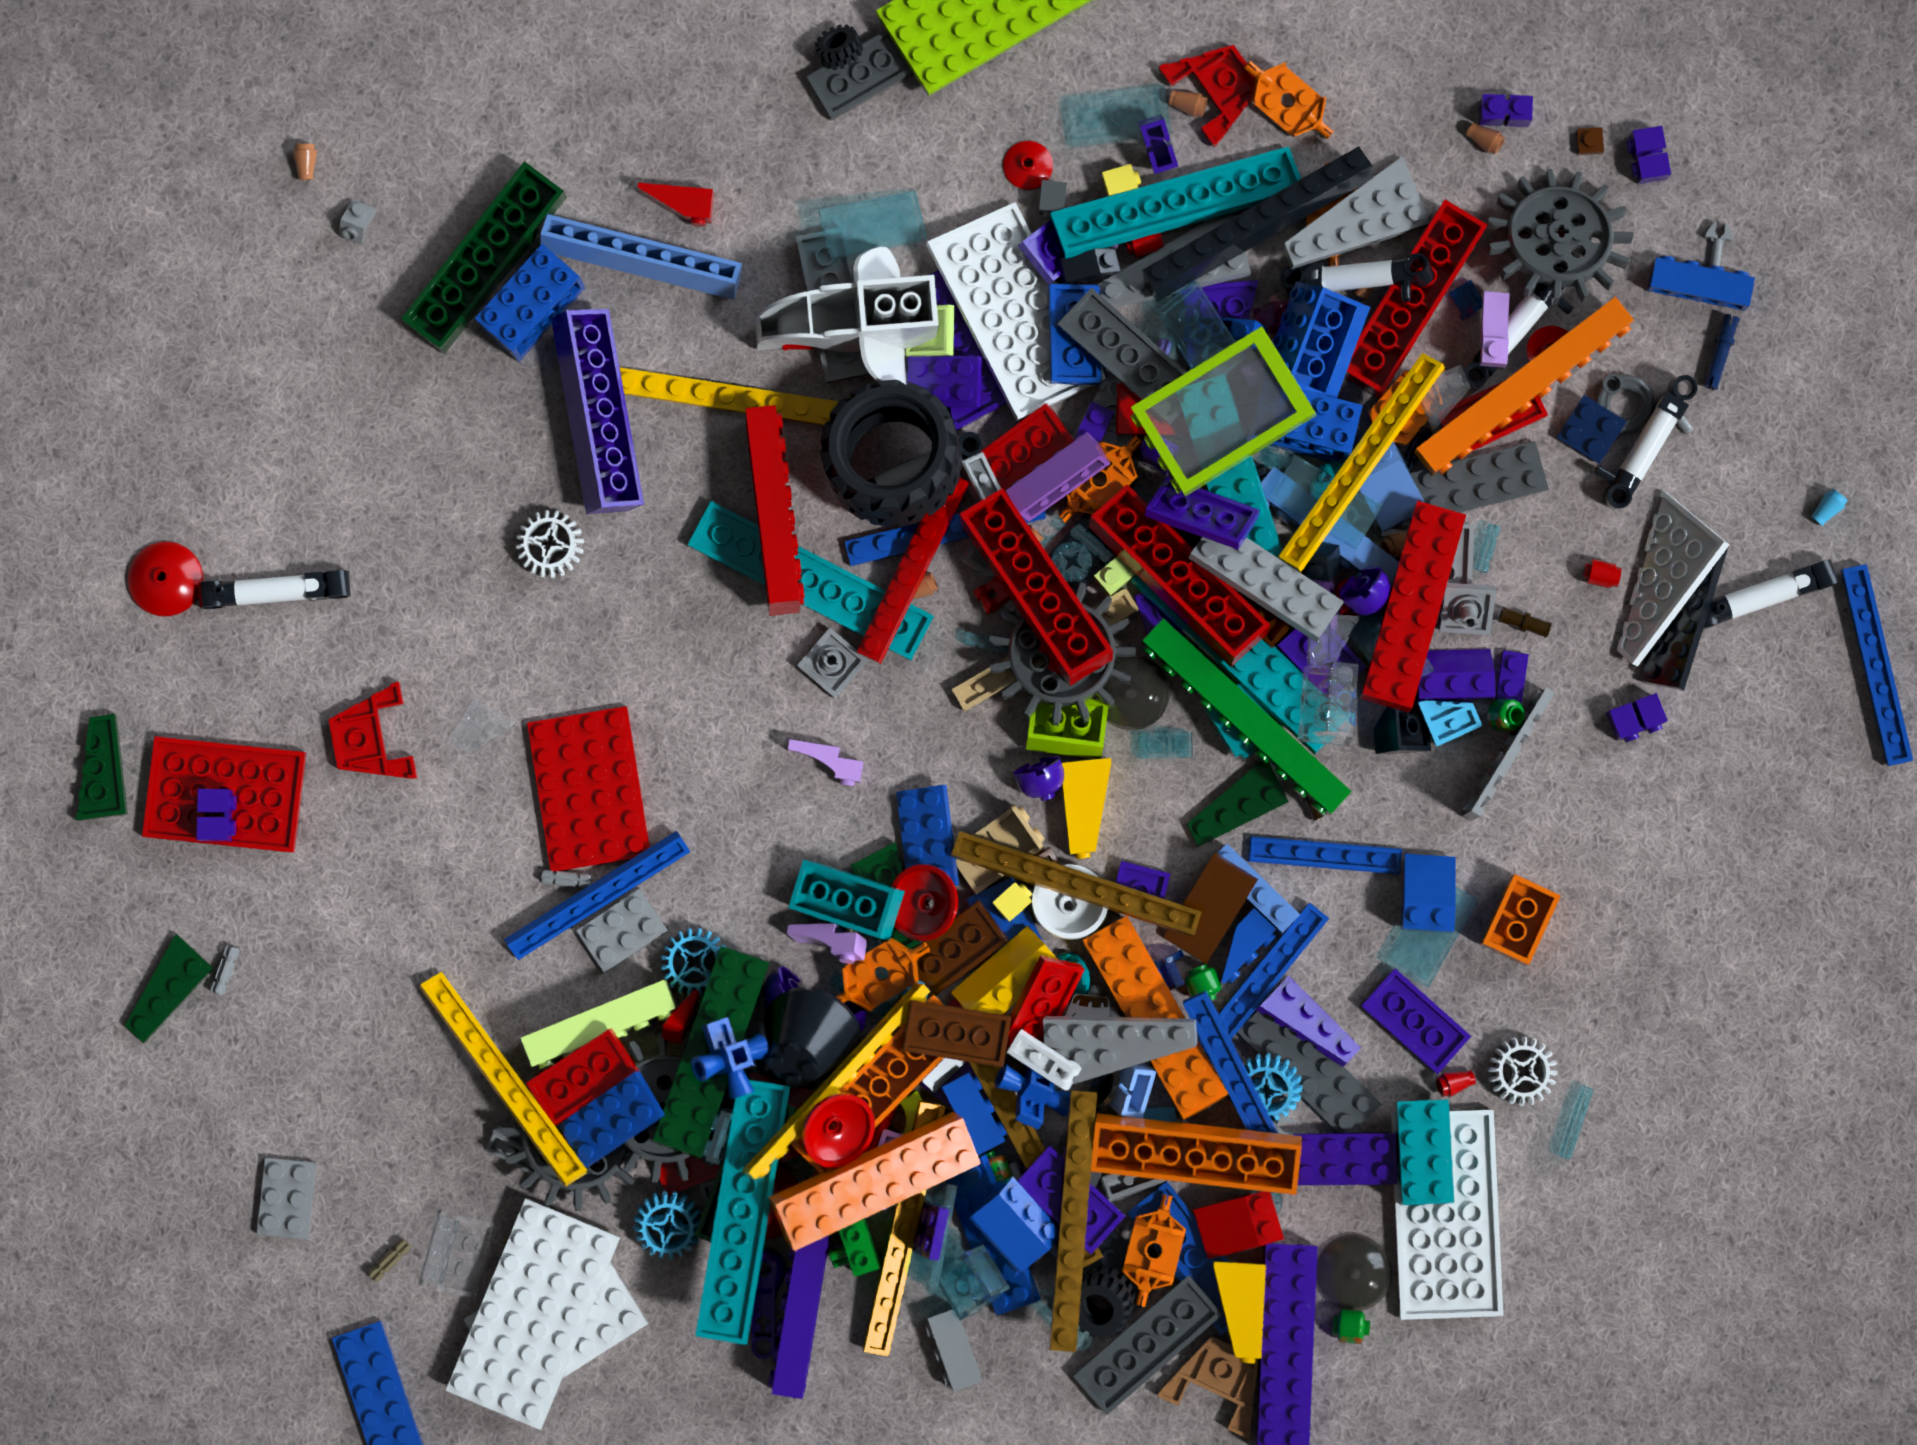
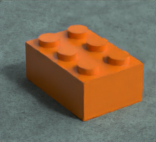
[1479,874,1561,966]

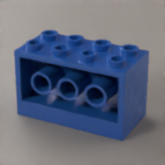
[475,244,586,362]
[1261,281,1370,398]
[1246,380,1363,463]

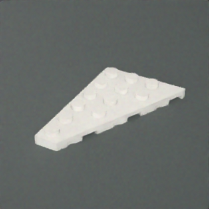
[1617,491,1730,667]

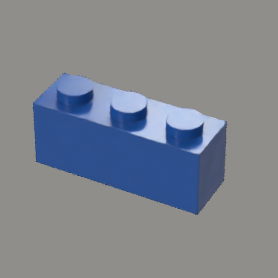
[942,1073,1007,1155]

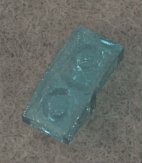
[1138,732,1193,759]

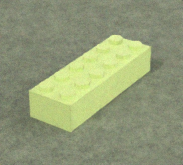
[521,980,678,1070]

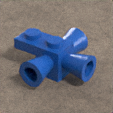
[691,1017,770,1099]
[994,1064,1070,1129]

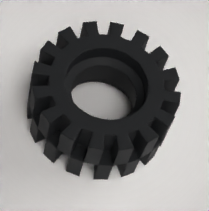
[814,24,863,70]

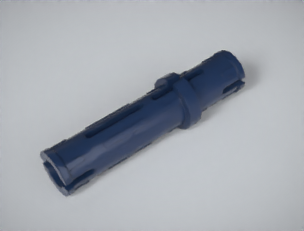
[1702,314,1740,390]

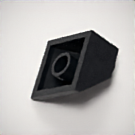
[1373,700,1431,754]

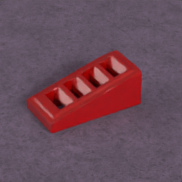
[662,990,700,1044]

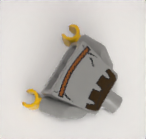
[1062,985,1120,1017]

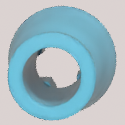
[1811,488,1848,526]

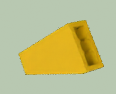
[1062,758,1111,859]
[1213,1261,1266,1363]

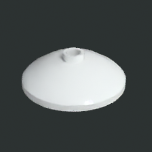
[1032,864,1108,939]

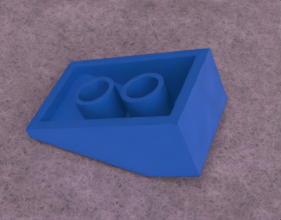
[1400,854,1456,933]

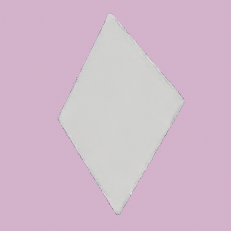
[922,1058,966,1093]

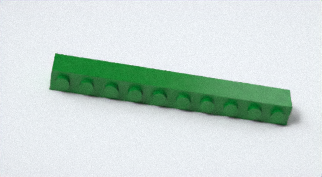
[1142,618,1352,816]

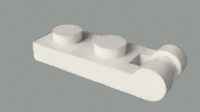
[1007,1029,1082,1090]

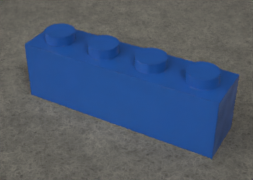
[1647,255,1755,311]

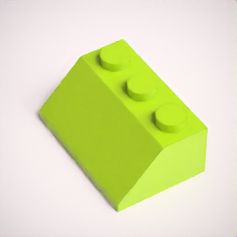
[1026,699,1108,759]

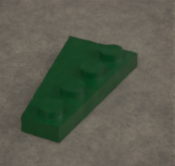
[76,714,128,821]
[1186,761,1289,847]
[850,842,920,949]
[125,934,214,1043]

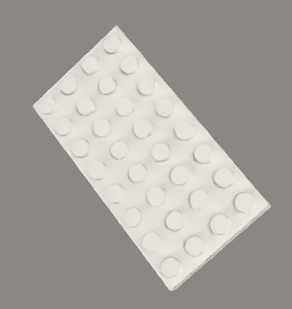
[926,202,1106,422]
[1390,1110,1503,1320]
[445,1198,621,1430]

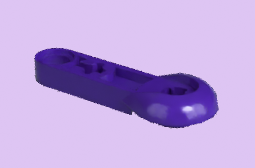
[751,1248,786,1359]

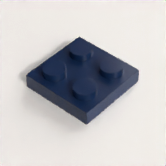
[1557,394,1627,464]

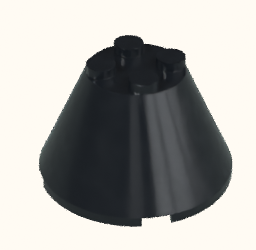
[764,987,861,1089]

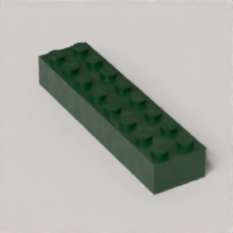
[401,161,567,354]
[652,946,769,1159]

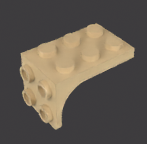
[956,804,1044,895]

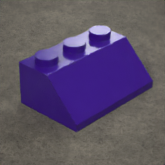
[1416,649,1496,701]

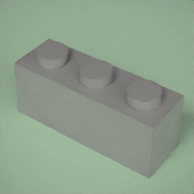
[925,1307,983,1392]

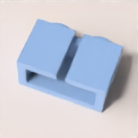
[1107,1062,1157,1118]

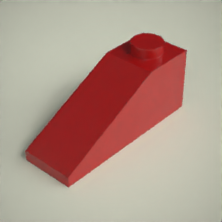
[637,182,714,227]

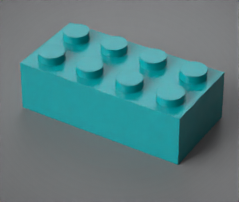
[788,859,905,940]
[1394,1099,1455,1205]

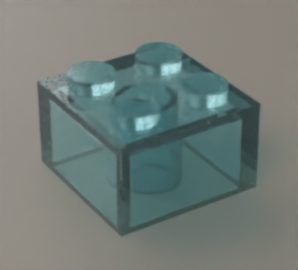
[934,1245,1010,1321]

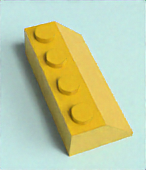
[951,926,1057,1015]

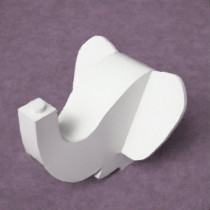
[755,247,939,385]

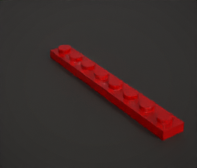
[857,478,969,664]

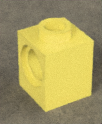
[1102,164,1141,197]
[992,882,1032,923]

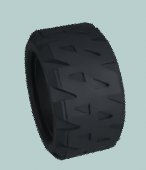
[820,380,962,527]

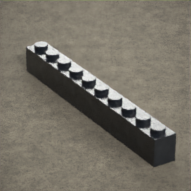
[1142,146,1373,302]

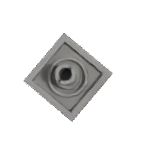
[1439,583,1496,635]
[797,628,868,699]

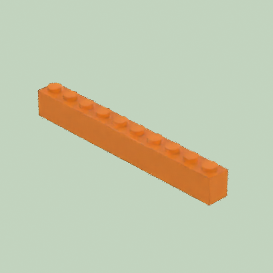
[1414,296,1634,476]

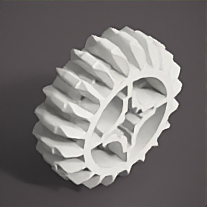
[516,510,584,578]
[1488,1037,1558,1106]

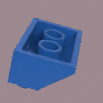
[968,1177,1059,1273]

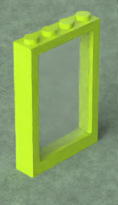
[1130,326,1316,496]

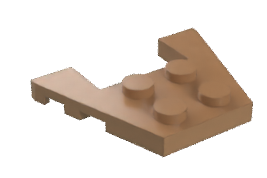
[1157,1336,1258,1439]

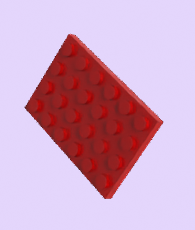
[527,706,650,872]
[142,736,307,853]

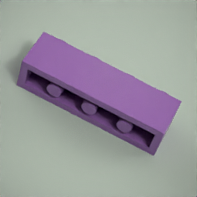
[1006,432,1111,521]

